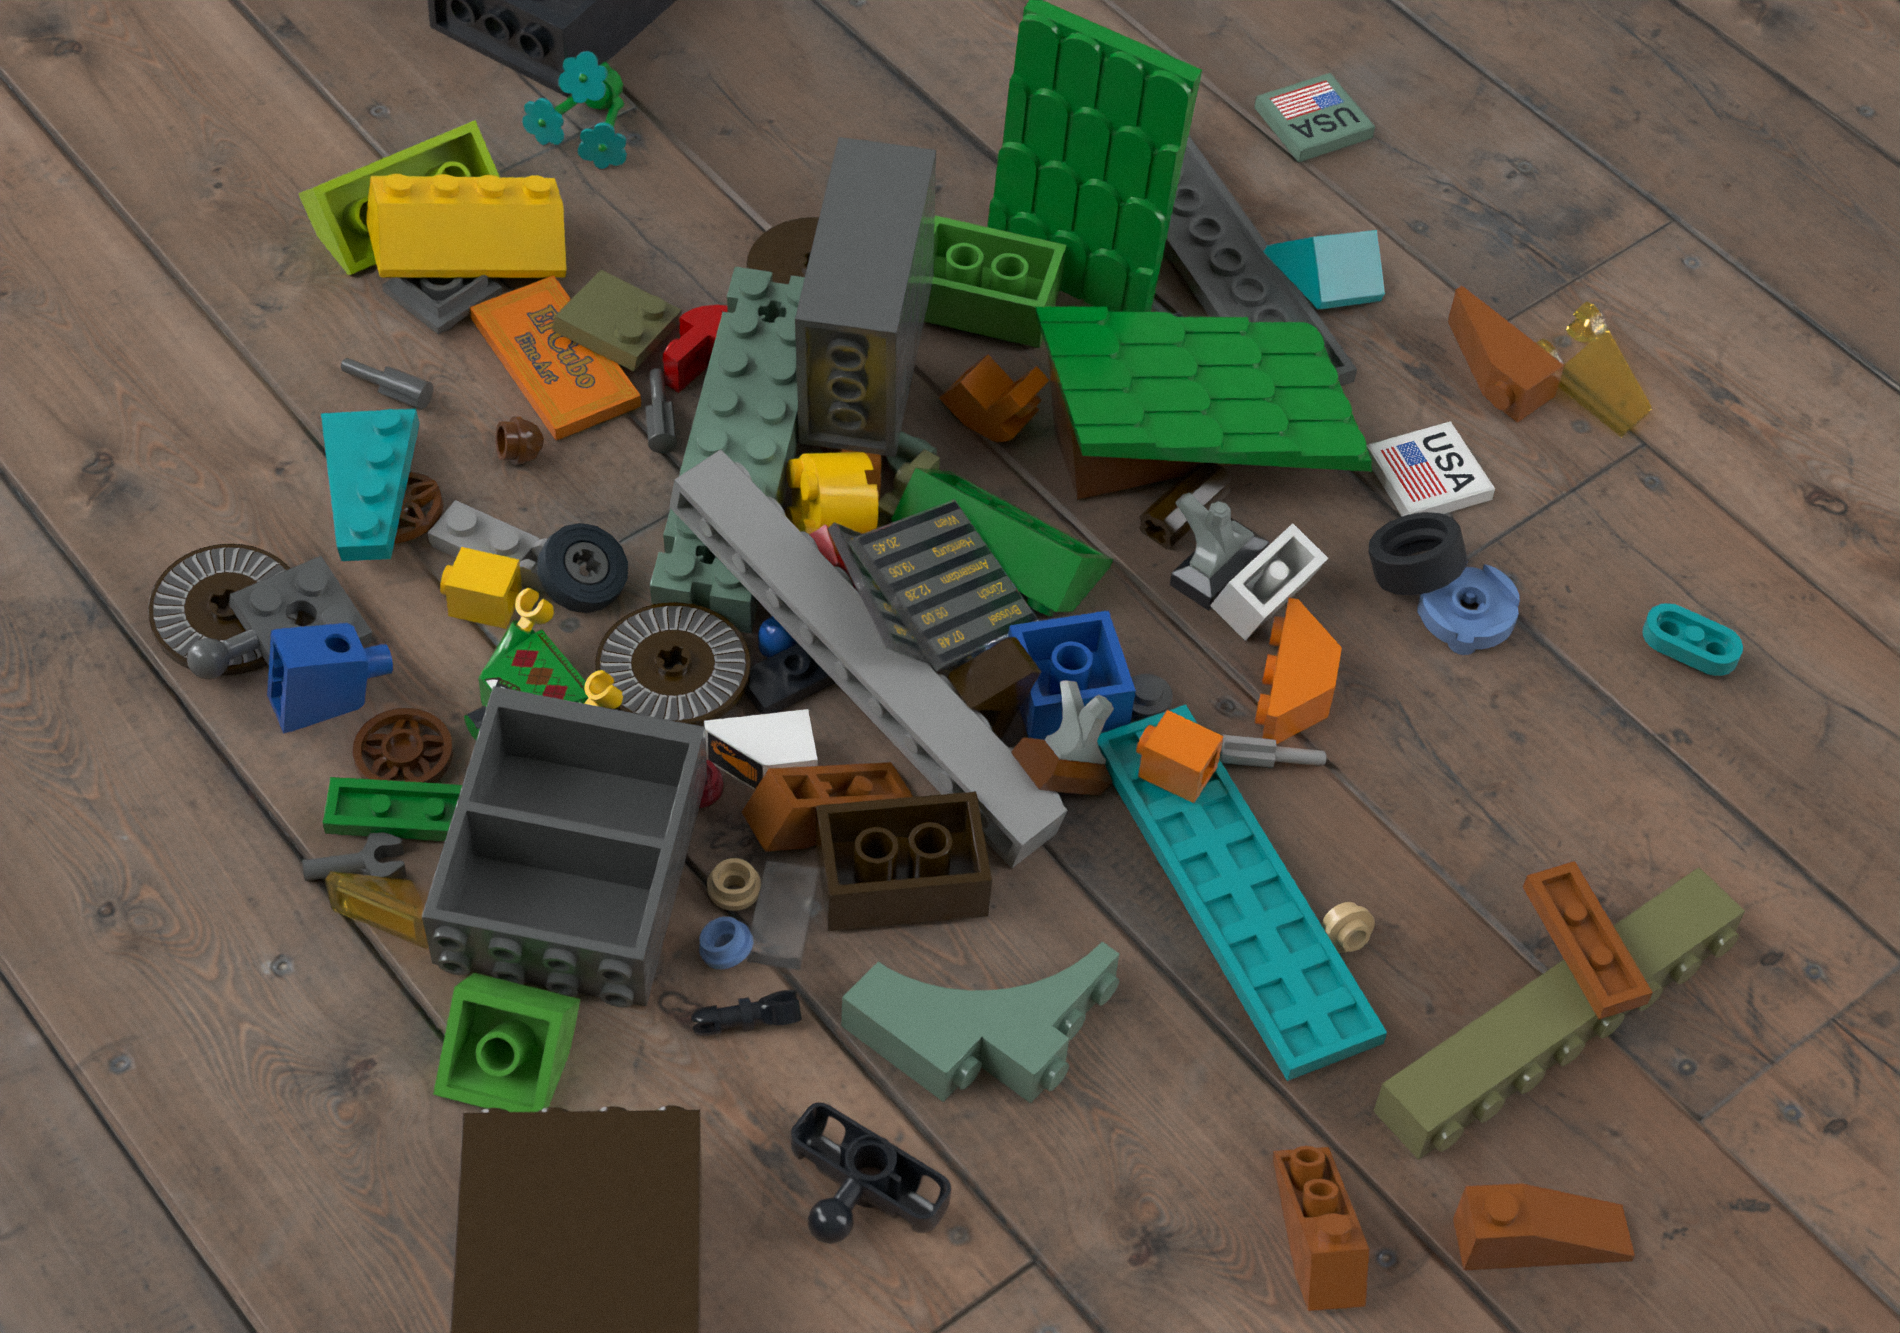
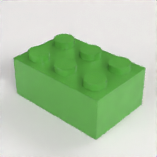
[924,215,1066,348]

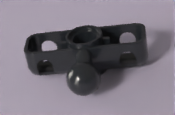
[791,1102,951,1244]

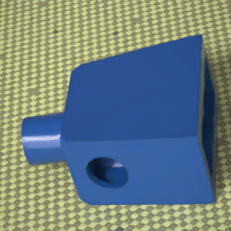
[267,623,393,734]

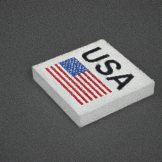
[1367,421,1495,516]

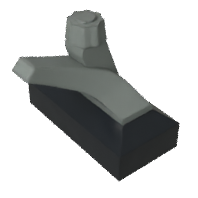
[1170,493,1269,611]

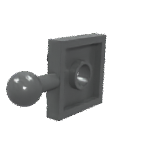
[187,556,372,679]

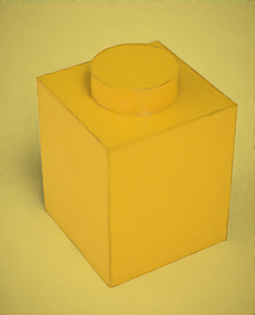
[440,547,522,629]

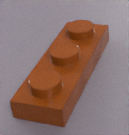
[1523,861,1653,1020]

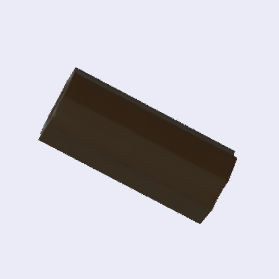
[1139,462,1231,549]

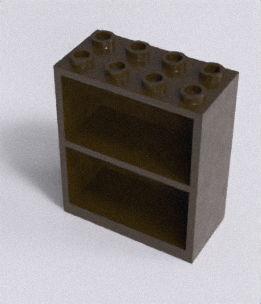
[450,1105,702,1333]

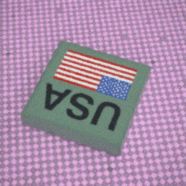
[1254,73,1375,162]

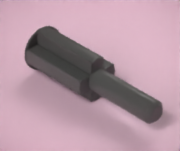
[341,358,433,409]
[645,369,677,453]

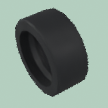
[1368,512,1467,595]

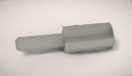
[1219,734,1326,768]

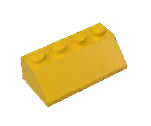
[366,174,566,278]

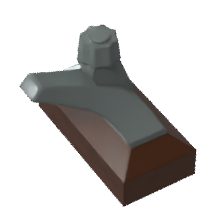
[1011,680,1114,796]

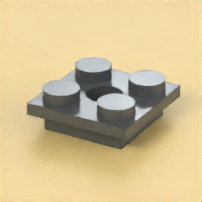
[382,275,502,335]

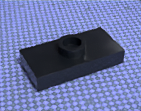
[744,643,836,714]

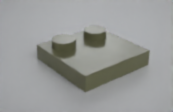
[552,270,682,371]

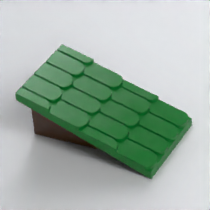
[987,0,1202,312]
[1035,307,1372,500]

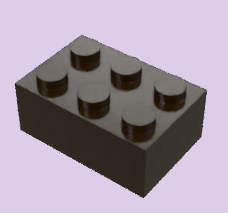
[815,791,992,931]

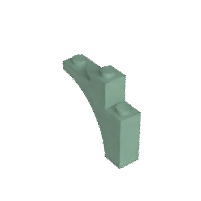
[841,941,1120,1103]

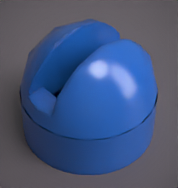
[758,616,798,658]

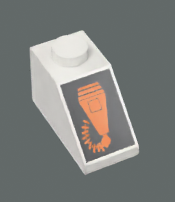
[704,709,818,790]

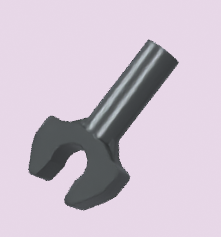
[302,832,406,890]

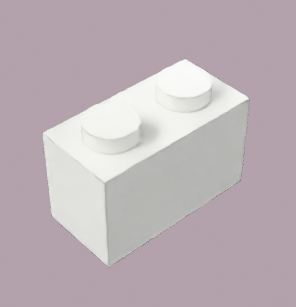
[1210,524,1328,641]

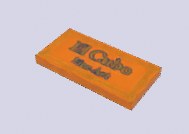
[470,275,641,441]

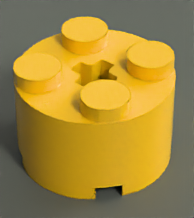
[785,452,878,537]

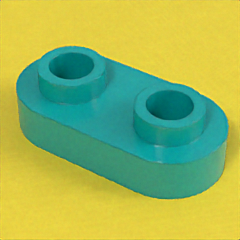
[1642,603,1743,676]

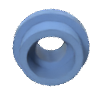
[699,917,753,969]

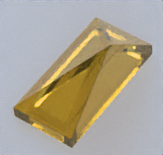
[325,871,428,949]

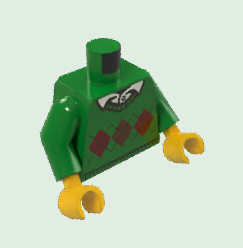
[464,588,623,740]

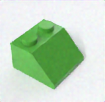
[433,973,581,1112]

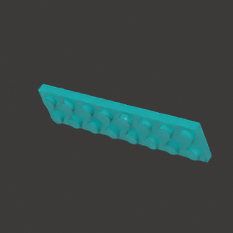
[1097,705,1387,1081]

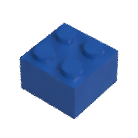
[1008,610,1136,740]

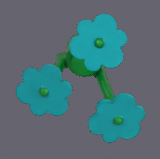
[522,51,627,169]

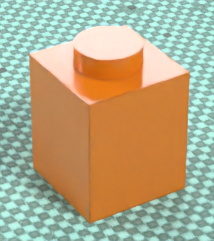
[1136,710,1224,803]

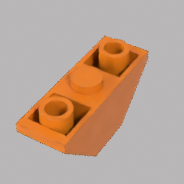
[1254,598,1342,744]

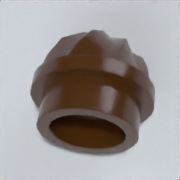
[495,416,544,465]

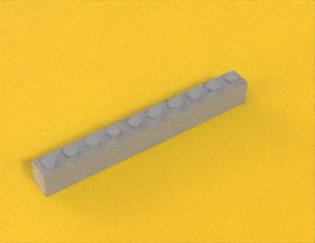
[669,449,1067,868]

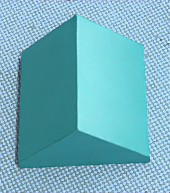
[1264,230,1385,309]

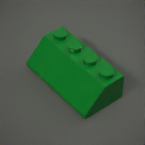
[890,468,1114,616]

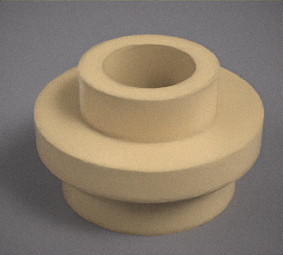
[707,858,761,911]
[1322,902,1375,953]

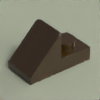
[948,637,1041,740]

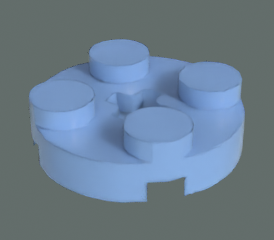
[1417,561,1520,655]

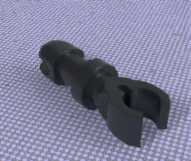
[691,990,802,1036]

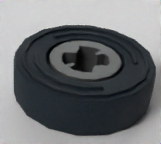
[537,523,628,613]

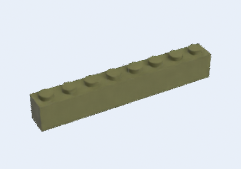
[1373,867,1745,1160]

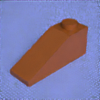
[1448,286,1564,423]
[741,762,913,852]
[1453,1183,1635,1271]

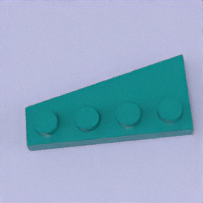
[321,409,420,561]

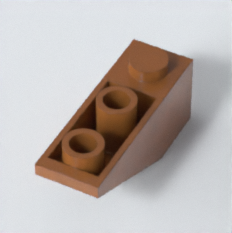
[1273,1146,1370,1311]

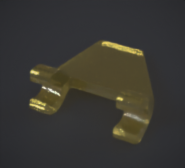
[1537,301,1652,437]

